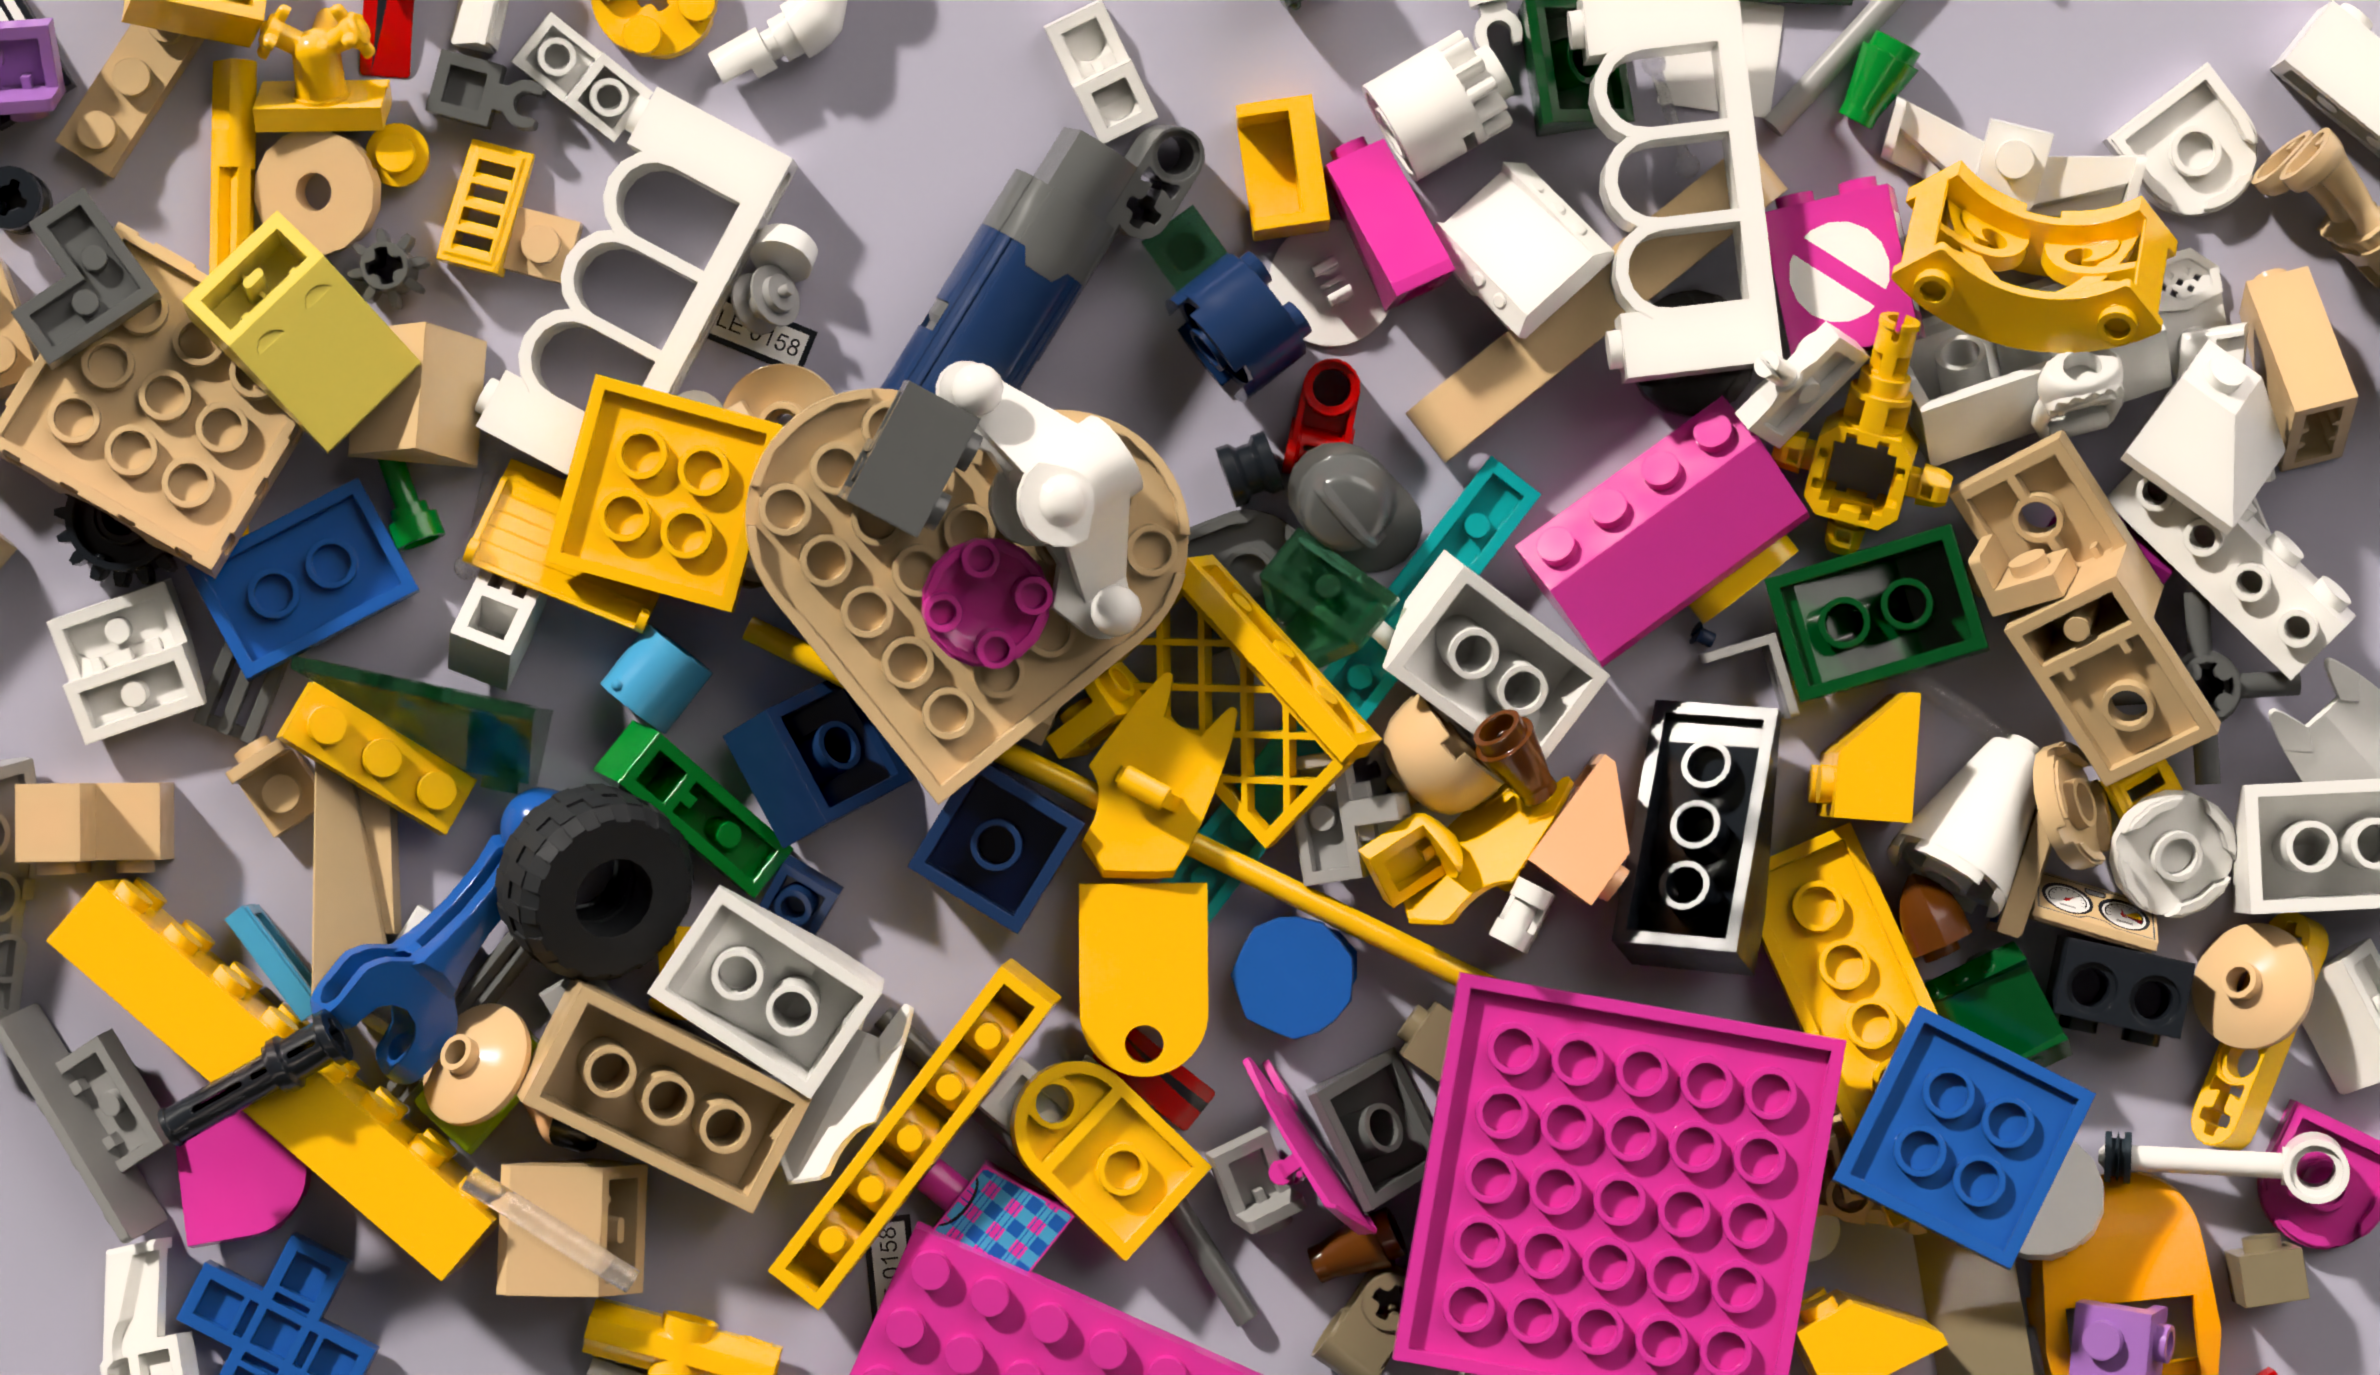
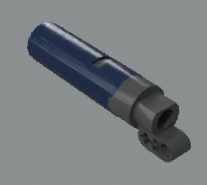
[880,124,1205,394]

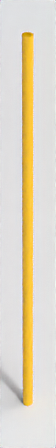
[742,616,1499,986]

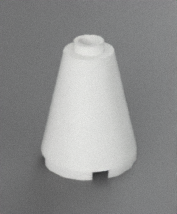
[1886,734,2040,918]

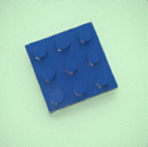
[1830,1005,2096,1270]

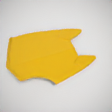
[1081,672,1238,879]
[1403,776,1574,926]

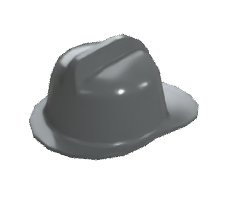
[1287,442,1423,572]

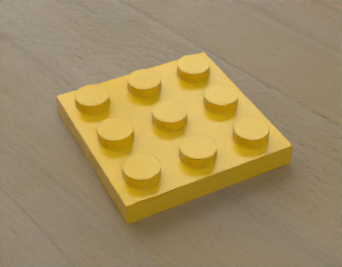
[544,374,784,613]

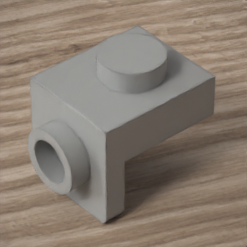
[1205,1126,1307,1235]

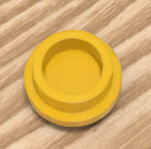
[365,123,430,188]

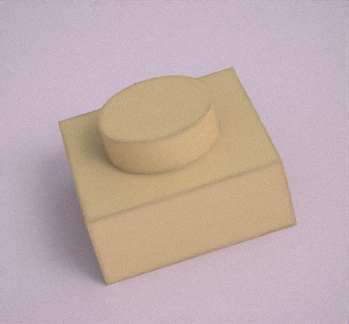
[503,207,584,284]

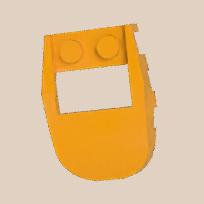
[2026,1172,2222,1375]

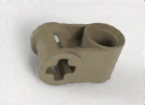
[1311,1265,1407,1375]

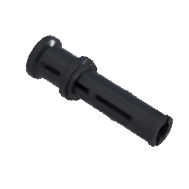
[157,1009,353,1147]

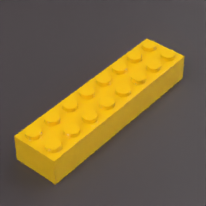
[46,877,500,1281]

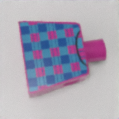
[916,1158,1075,1272]

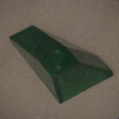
[290,656,553,794]

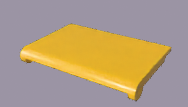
[462,458,661,634]

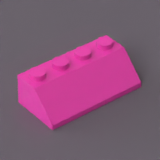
[1515,395,1810,667]

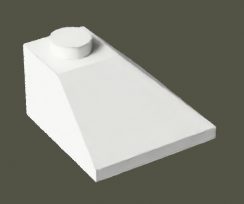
[2120,339,2286,535]

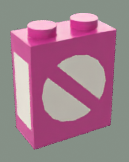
[1765,176,1926,356]

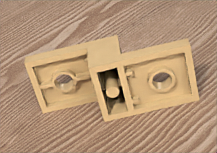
[1949,429,2221,787]

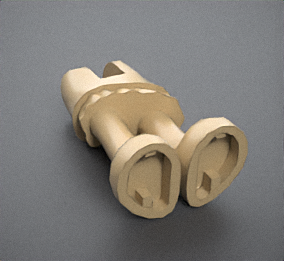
[2251,127,2380,289]

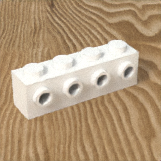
[2107,469,2356,680]

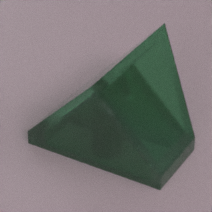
[1259,527,1400,669]

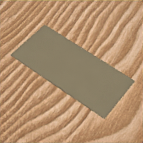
[1913,1229,2035,1375]

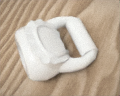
[2031,349,2125,439]

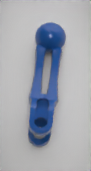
[310,787,560,1084]

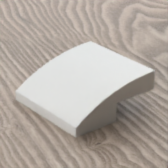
[46,578,207,745]

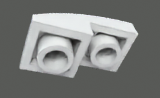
[510,12,653,142]

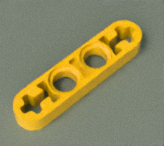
[2191,912,2329,1151]

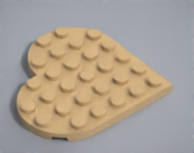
[745,388,1190,805]

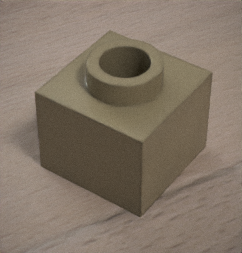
[1397,1000,1452,1082]
[2224,1233,2310,1308]

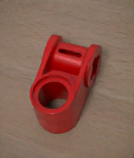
[1281,359,1360,474]

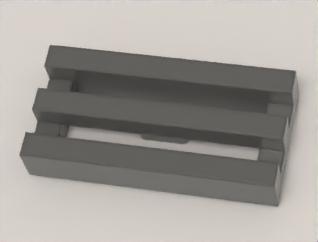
[193,641,290,744]

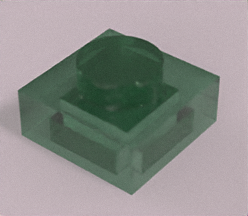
[1141,205,1228,292]

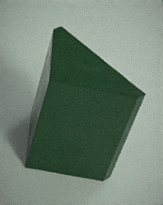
[1518,0,1635,137]

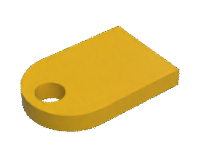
[1079,882,1208,1077]
[1010,1061,1212,1262]

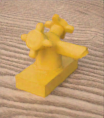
[252,4,392,132]

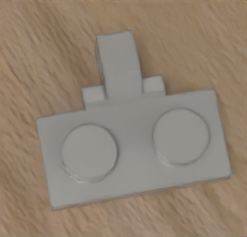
[1294,752,1412,886]

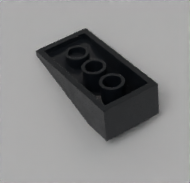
[1611,700,1781,976]

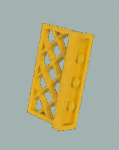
[1114,554,1382,849]

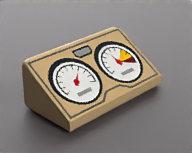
[2028,872,2159,953]

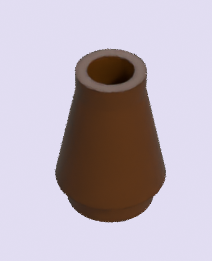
[1473,710,1557,806]
[1307,1207,1407,1283]

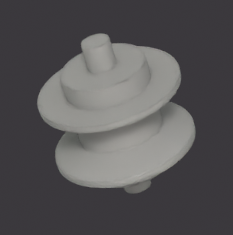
[731,264,800,335]

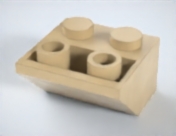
[496,1158,648,1297]

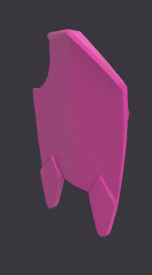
[1242,1057,1377,1235]

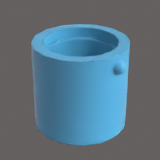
[600,623,713,734]

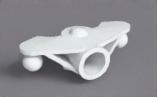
[936,361,1143,639]

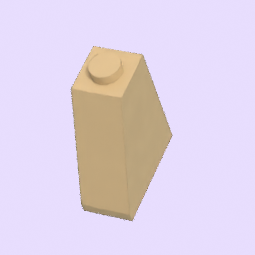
[2239,266,2358,472]

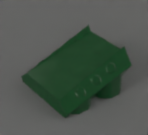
[1923,941,2073,1068]

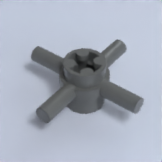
[2112,592,2301,785]

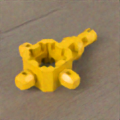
[1771,312,1953,555]

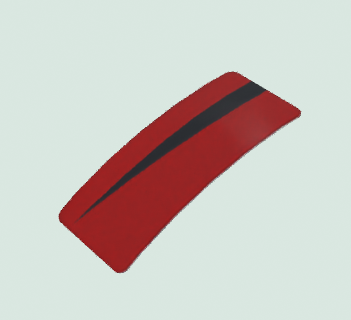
[360,0,415,78]
[1093,1028,1215,1131]

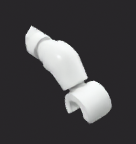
[708,0,848,84]

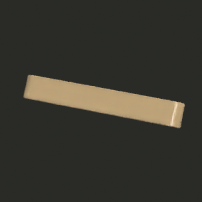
[1405,152,1788,463]

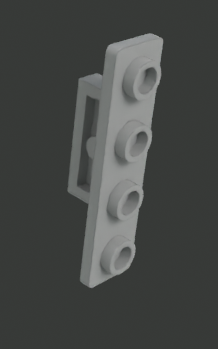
[0,1003,171,1244]

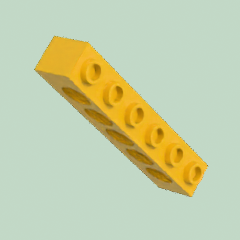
[768,958,1062,1311]

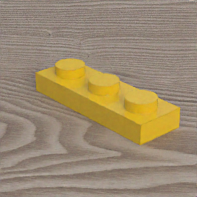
[276,681,477,836]

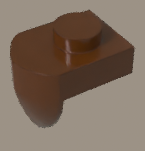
[1899,873,1973,963]

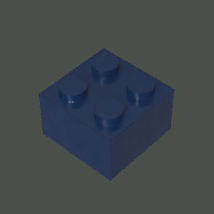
[907,764,1086,934]

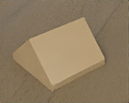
[348,322,487,468]

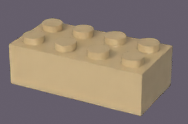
[516,979,812,1214]

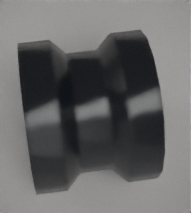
[0,166,53,235]
[1215,431,1285,508]

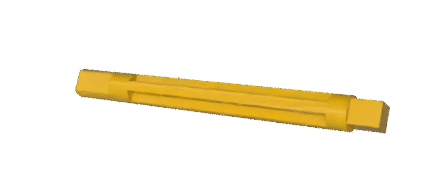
[209,58,257,537]

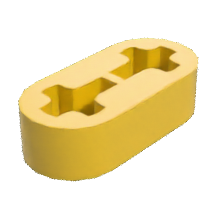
[1689,534,1799,624]

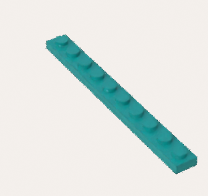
[1160,455,1542,925]

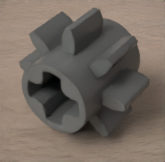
[347,228,431,310]

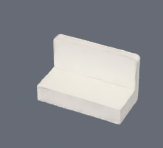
[2302,938,2380,1095]

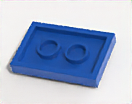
[185,477,420,682]

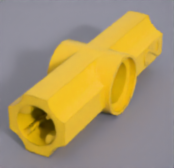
[582,1297,784,1375]

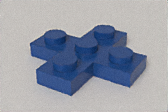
[176,1232,380,1375]

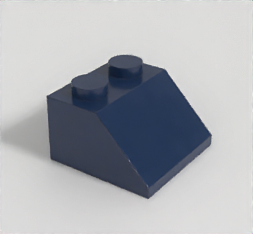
[723,680,913,849]

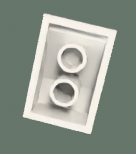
[647,884,884,1099]

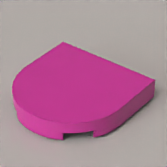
[2257,1099,2380,1250]
[175,1110,311,1248]

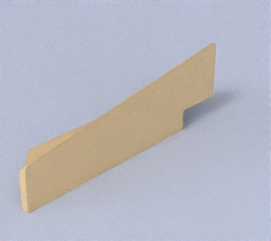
[311,690,402,996]

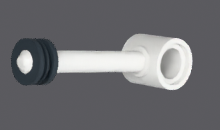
[2098,1131,2350,1204]

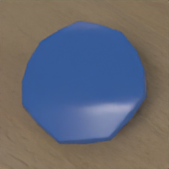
[1231,916,1357,1040]

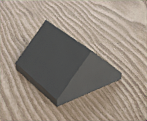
[1306,1047,1432,1213]

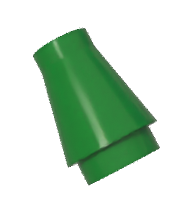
[1838,30,1921,130]

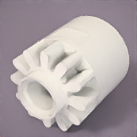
[1362,30,1515,182]

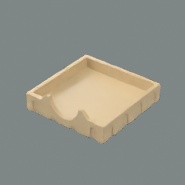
[0,221,305,579]

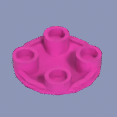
[921,538,1053,669]

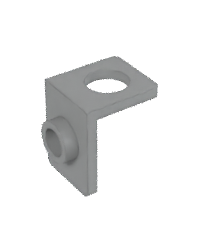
[1698,633,1800,719]

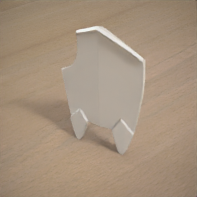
[2268,657,2380,782]
[780,1004,914,1185]

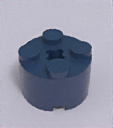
[1165,251,1312,402]

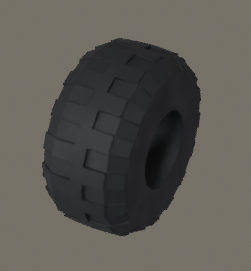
[495,783,694,983]

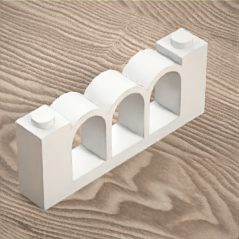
[1567,0,1783,384]
[475,87,798,475]

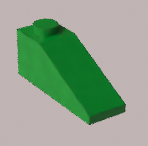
[593,720,794,898]

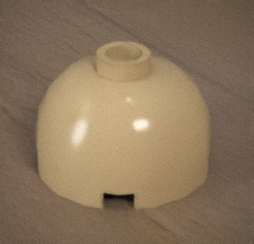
[1384,693,1504,815]

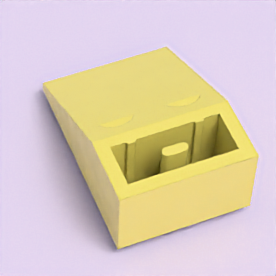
[182,211,421,453]

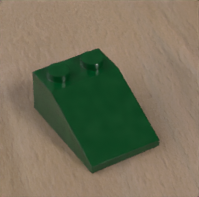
[1764,524,1990,703]

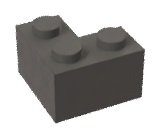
[837,380,983,538]

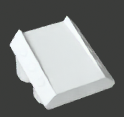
[1435,162,1615,339]

